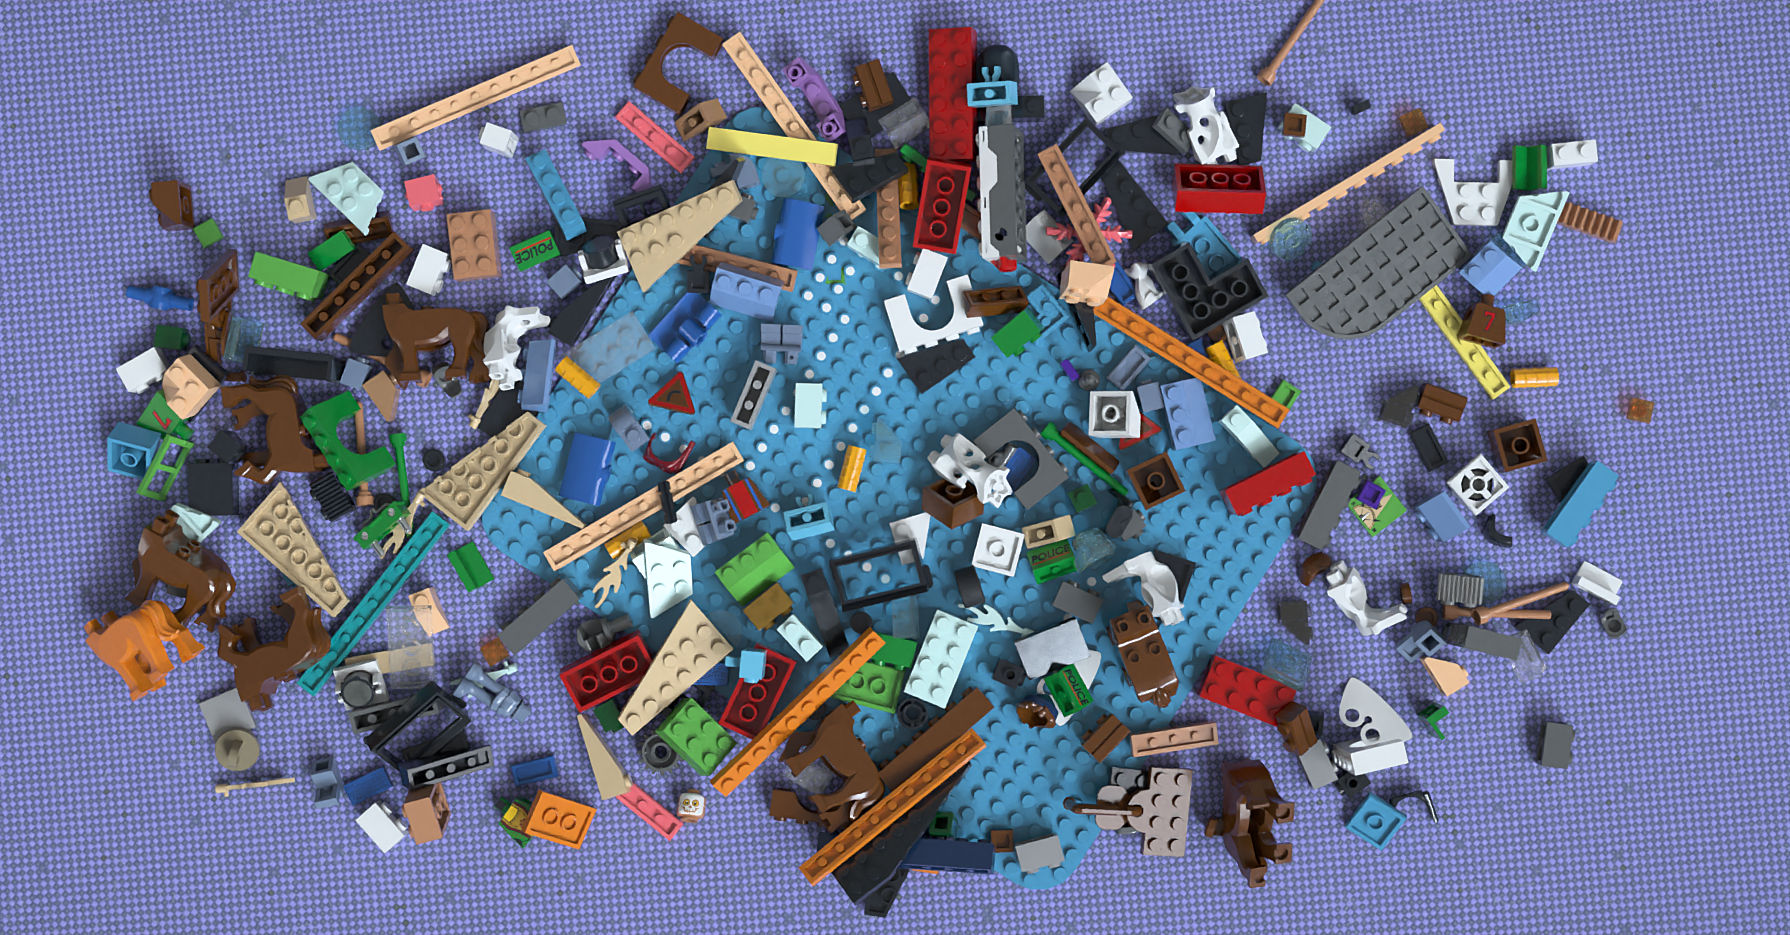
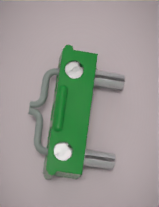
[354,501,412,557]

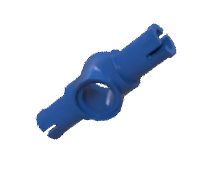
[126,285,194,311]

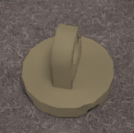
[215,728,260,771]

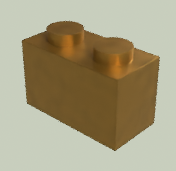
[743,582,794,631]

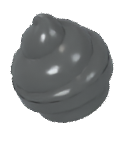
[1078,369,1100,391]

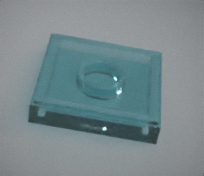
[223,316,264,363]
[1261,638,1312,692]

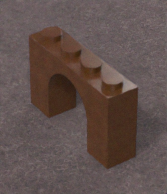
[633,12,724,117]

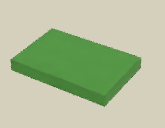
[831,661,905,714]

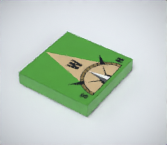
[1348,476,1407,537]

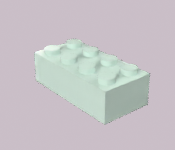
[904,609,978,708]

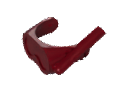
[643,432,696,474]

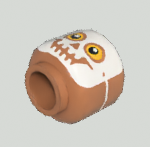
[676,789,707,823]

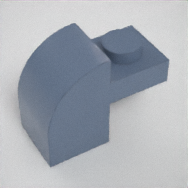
[710,153,761,191]
[608,404,650,452]
[1395,620,1446,663]
[310,756,344,809]

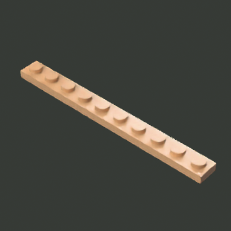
[722,32,866,220]
[370,45,581,150]
[1250,123,1445,245]
[543,442,744,571]

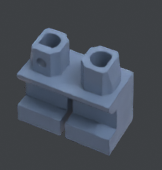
[761,323,804,365]
[690,497,737,546]

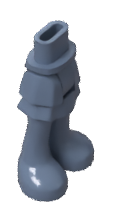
[452,660,532,723]

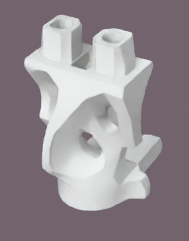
[1172,85,1239,165]
[483,306,550,390]
[927,433,1013,508]
[1102,552,1185,626]
[1326,560,1407,636]

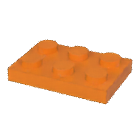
[521,789,597,849]

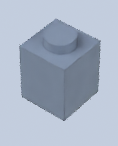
[393,136,426,166]
[546,264,583,300]
[340,356,374,391]
[1135,379,1165,413]

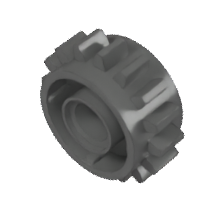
[637,729,684,776]

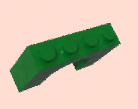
[300,391,396,491]

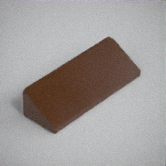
[323,211,393,244]
[962,286,1029,318]
[1060,422,1119,474]

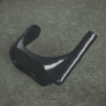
[1099,488,1133,538]
[1389,790,1439,823]

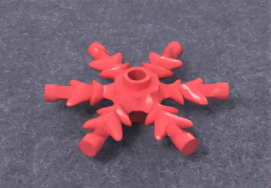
[1046,197,1132,268]

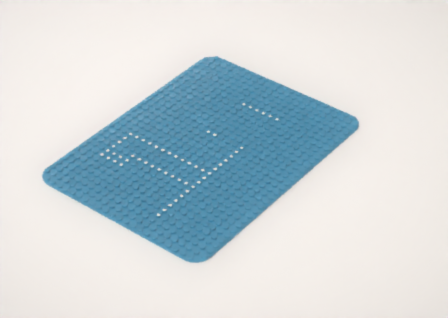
[482,107,1317,890]

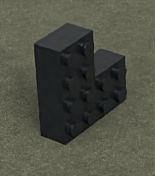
[1146,241,1269,341]

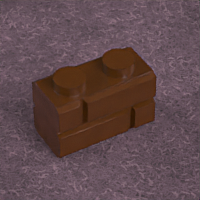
[852,59,894,112]
[1414,383,1468,425]
[1275,701,1318,756]
[1080,712,1131,763]

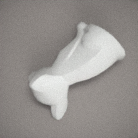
[1124,262,1164,310]

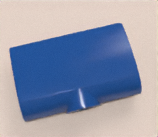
[770,198,824,271]
[648,292,722,363]
[559,433,616,506]

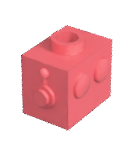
[404,174,444,212]

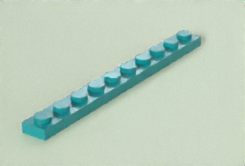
[297,511,451,697]

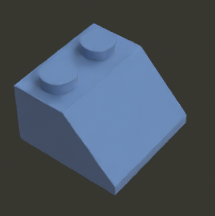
[1459,238,1522,296]
[1413,491,1470,542]

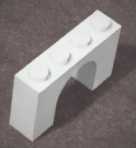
[884,275,983,355]
[1331,733,1408,776]

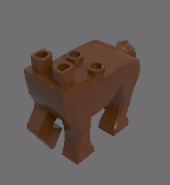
[382,293,491,390]
[220,375,331,485]
[125,509,236,633]
[217,587,331,712]
[1105,599,1179,708]
[777,700,885,833]
[1221,758,1295,888]

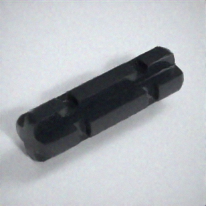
[658,481,677,524]

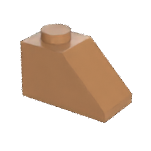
[674,98,727,141]
[362,370,401,422]

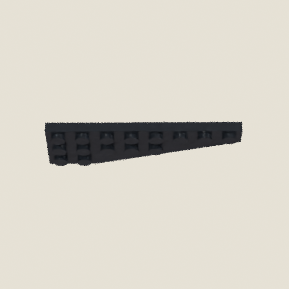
[816,761,972,906]

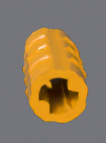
[898,162,919,210]
[1205,340,1241,378]
[555,356,601,399]
[1510,366,1559,389]
[837,445,867,492]
[604,521,652,560]

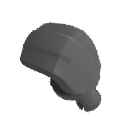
[576,613,633,652]

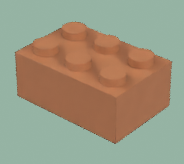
[446,209,502,282]
[402,782,451,845]

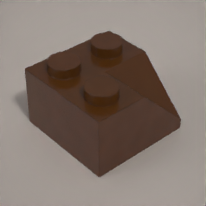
[149,180,195,232]
[1487,418,1548,473]
[1124,451,1186,510]
[921,474,984,530]

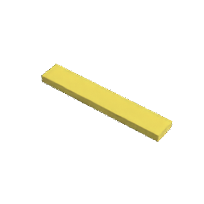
[706,127,838,166]
[1418,285,1511,400]

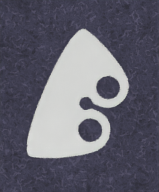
[1037,650,1101,726]
[1339,678,1412,746]

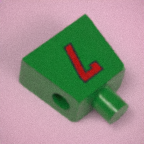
[136,390,194,441]

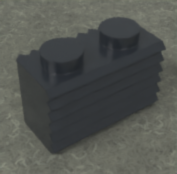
[309,471,358,522]

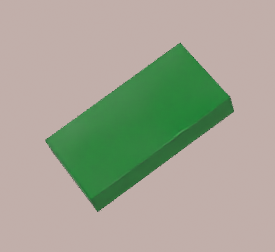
[307,230,356,271]

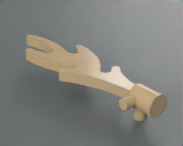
[468,379,500,429]
[379,491,426,559]
[593,538,637,608]
[215,777,295,797]

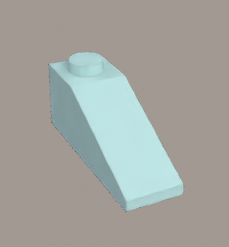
[1218,405,1279,468]

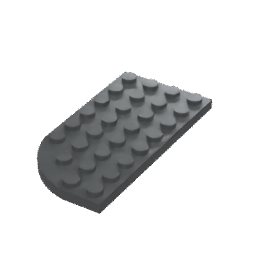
[1283,186,1473,339]

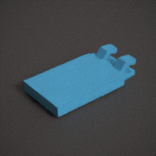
[1164,212,1241,276]

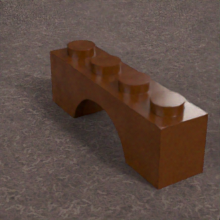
[769,787,853,830]

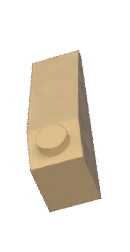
[501,469,587,529]
[577,714,633,800]

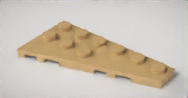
[617,180,743,292]
[419,412,547,531]
[237,482,350,617]
[618,599,733,736]

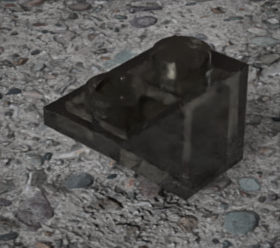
[1377,385,1420,429]
[1277,600,1313,645]

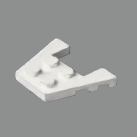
[1433,159,1513,226]

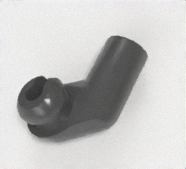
[987,442,1018,467]

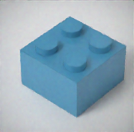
[107,422,161,480]

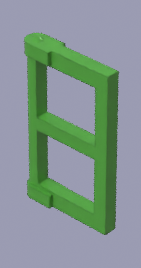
[136,434,195,502]

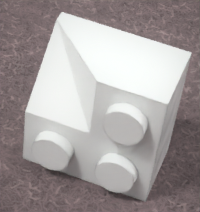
[1070,62,1133,127]
[1089,391,1141,438]

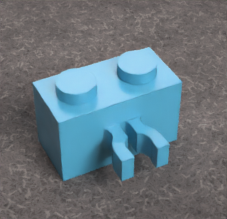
[967,66,1018,108]
[783,493,835,541]
[725,648,767,683]

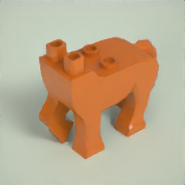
[84,600,205,702]

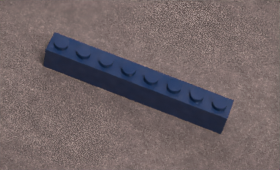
[817,830,996,875]

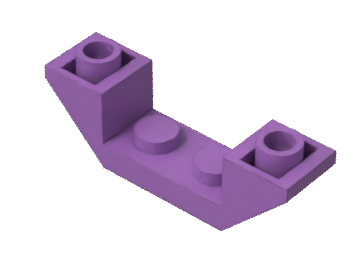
[782,57,846,143]
[582,139,653,204]

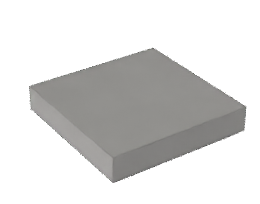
[199,688,258,744]

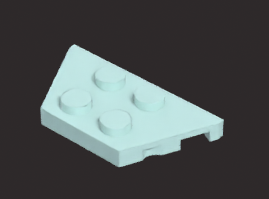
[308,162,384,236]
[1502,191,1569,272]
[170,503,222,543]
[643,539,693,618]

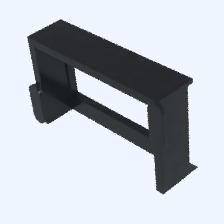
[1025,118,1125,219]
[242,345,346,384]
[829,537,933,612]
[363,680,472,772]

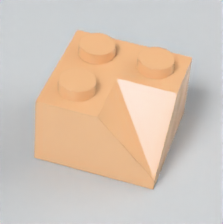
[1059,260,1114,306]
[162,354,221,420]

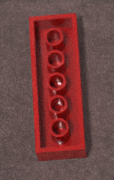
[929,27,978,163]

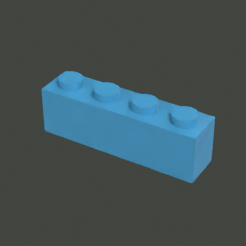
[525,149,586,241]
[1540,460,1619,548]

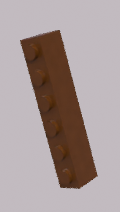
[300,232,415,342]
[878,686,994,792]

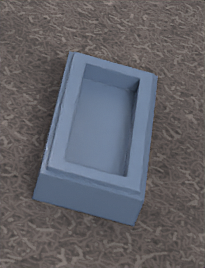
[1105,345,1151,391]

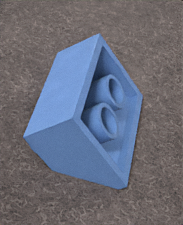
[710,262,784,322]
[518,339,556,413]
[1160,378,1216,451]

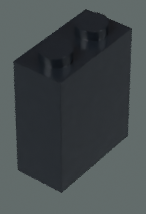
[188,459,239,516]

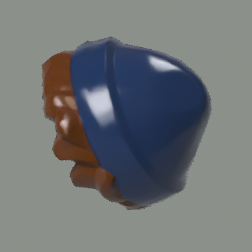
[1016,693,1058,729]

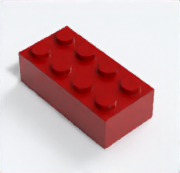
[913,157,971,254]
[1172,164,1266,214]
[1219,451,1316,516]
[559,629,654,713]
[718,642,797,740]
[1196,654,1298,727]

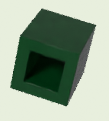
[154,325,191,351]
[1066,484,1097,513]
[593,697,624,733]
[929,812,958,841]

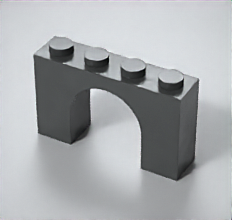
[972,408,1069,510]
[1441,622,1522,661]

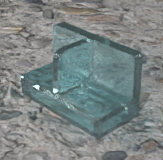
[892,595,919,640]

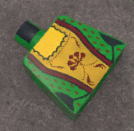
[494,796,533,848]

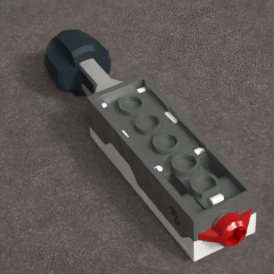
[976,44,1027,272]

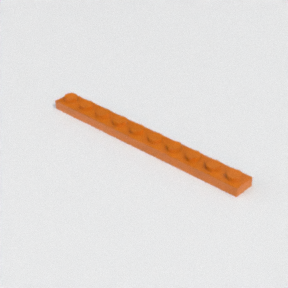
[1093,296,1290,428]
[710,627,885,797]
[798,728,987,886]

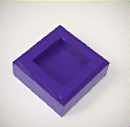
[1059,359,1079,382]
[1355,480,1386,510]

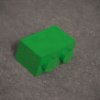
[991,308,1044,358]
[870,632,917,671]

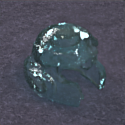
[1072,528,1116,572]

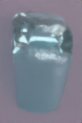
[1502,299,1540,324]

